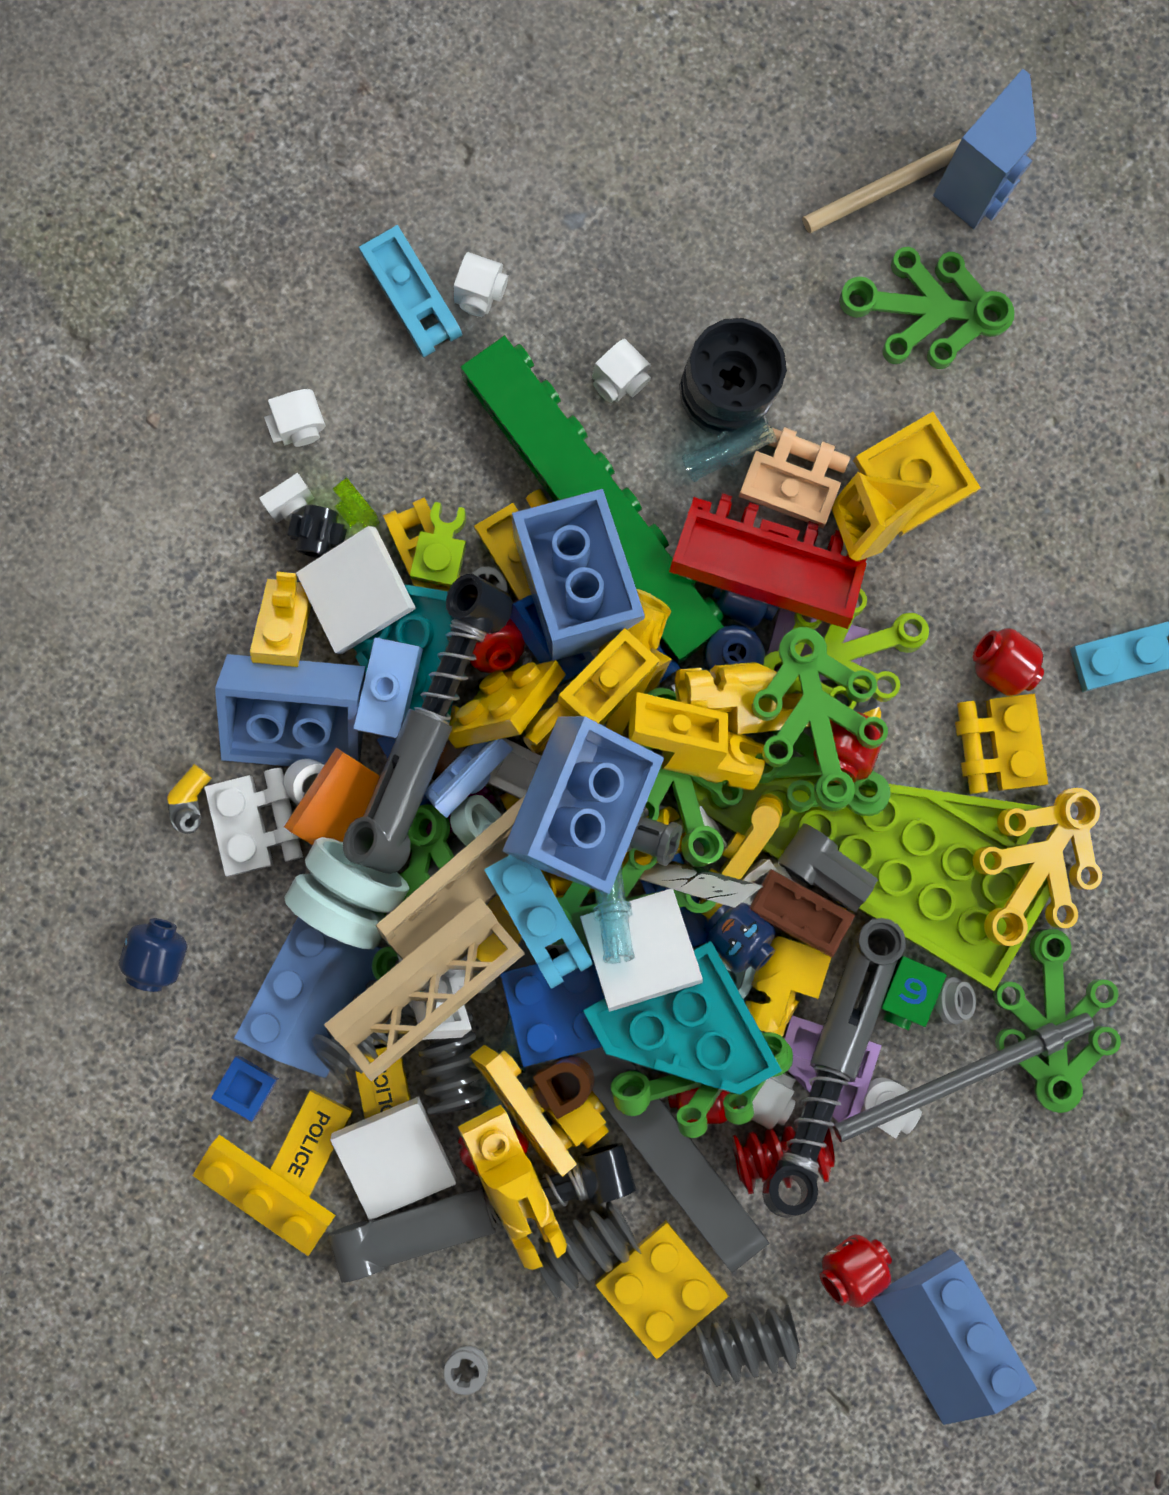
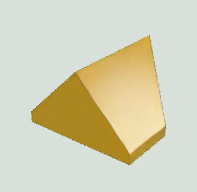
[832,472,940,561]

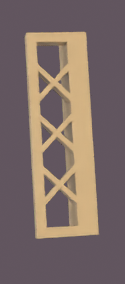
[376,796,525,960]
[324,897,524,1081]

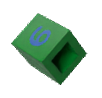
[881,956,947,1031]

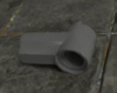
[777,823,878,912]

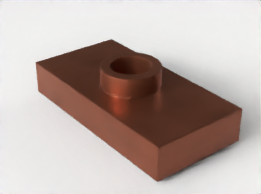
[750,869,855,958]

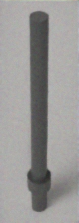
[833,1012,1095,1143]

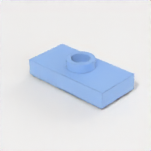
[353,637,423,739]
[425,739,513,818]

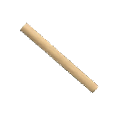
[802,139,961,233]

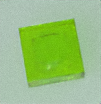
[332,477,380,529]

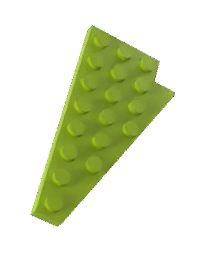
[673,765,1050,991]

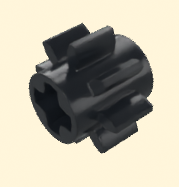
[287,505,347,558]

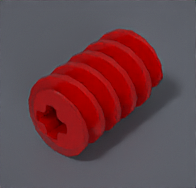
[732,1126,835,1194]

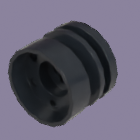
[679,318,787,436]

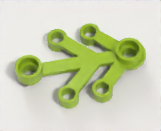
[763,588,929,710]

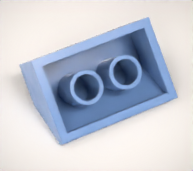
[933,69,1037,229]
[512,489,645,661]
[215,654,366,766]
[503,716,664,894]
[234,917,382,1078]
[872,1249,1037,1425]

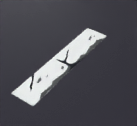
[639,861,763,908]

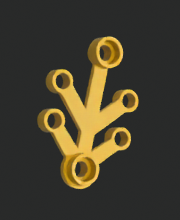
[973,788,1102,946]

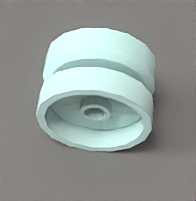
[285,837,410,949]

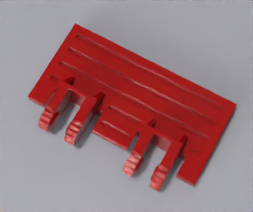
[669,493,867,629]

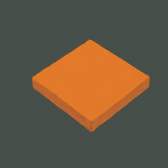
[284,748,380,845]

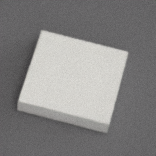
[296,526,416,654]
[580,888,703,1012]
[330,1096,457,1221]

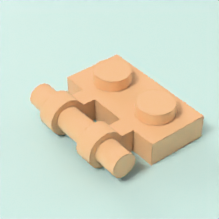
[738,425,850,528]

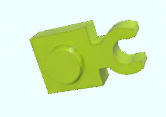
[410,502,466,587]

